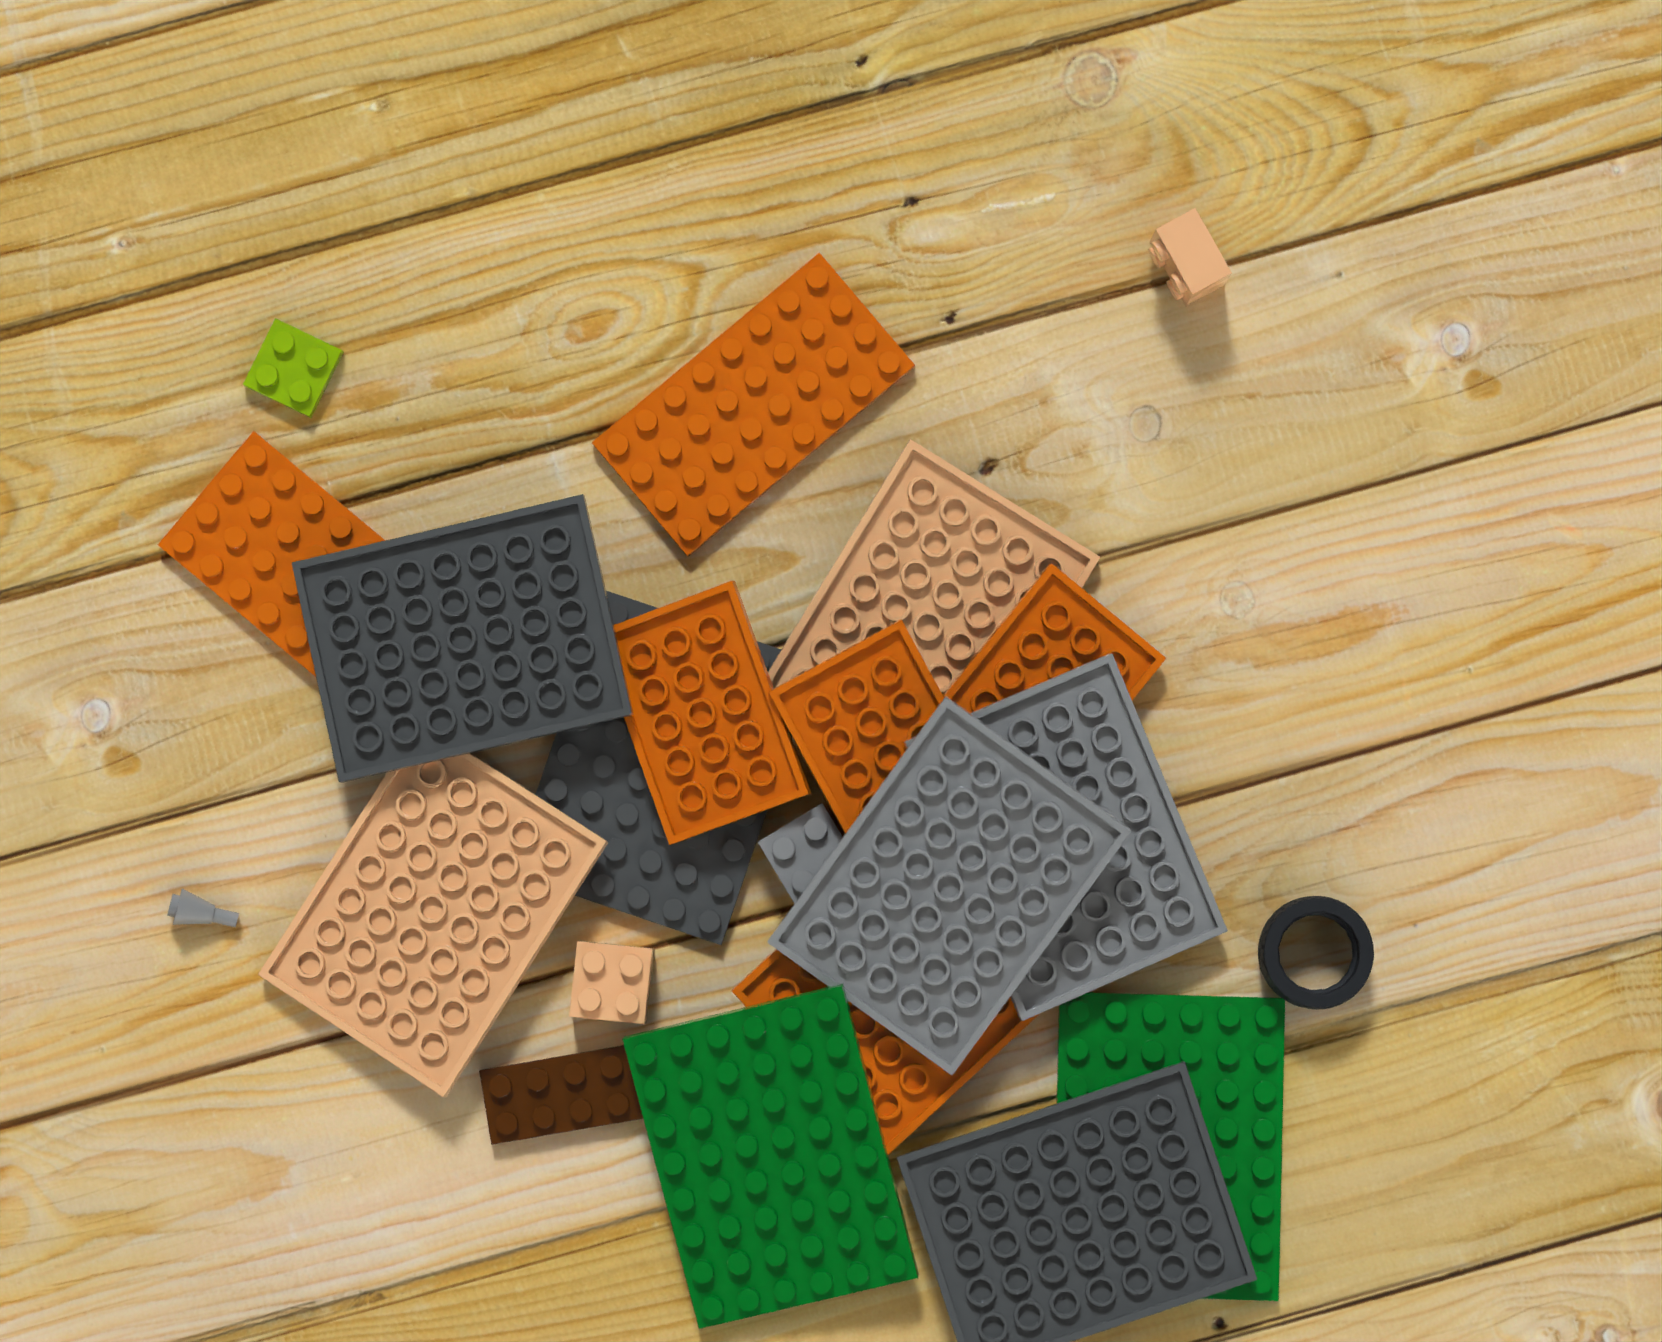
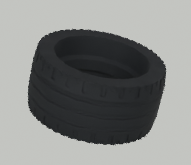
[1258,896,1374,1010]

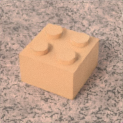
[1148,208,1232,306]
[569,941,654,1024]

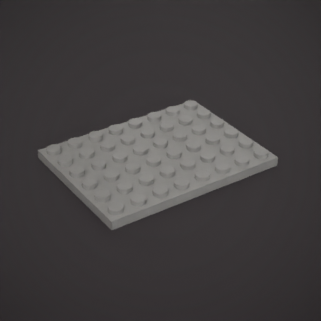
[903,653,1228,1021]
[767,696,1132,1075]

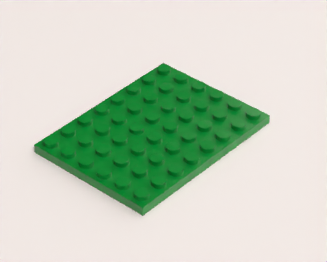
[622,984,919,1329]
[1056,992,1285,1301]

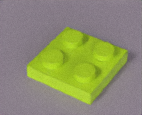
[243,318,344,418]

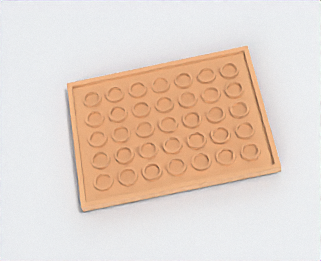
[768,439,1100,695]
[258,753,608,1097]

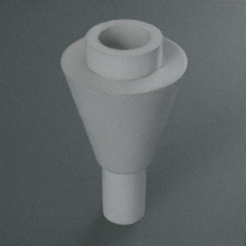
[167,889,239,927]

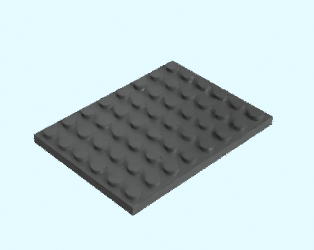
[292,494,634,783]
[535,590,792,945]
[897,1061,1257,1342]

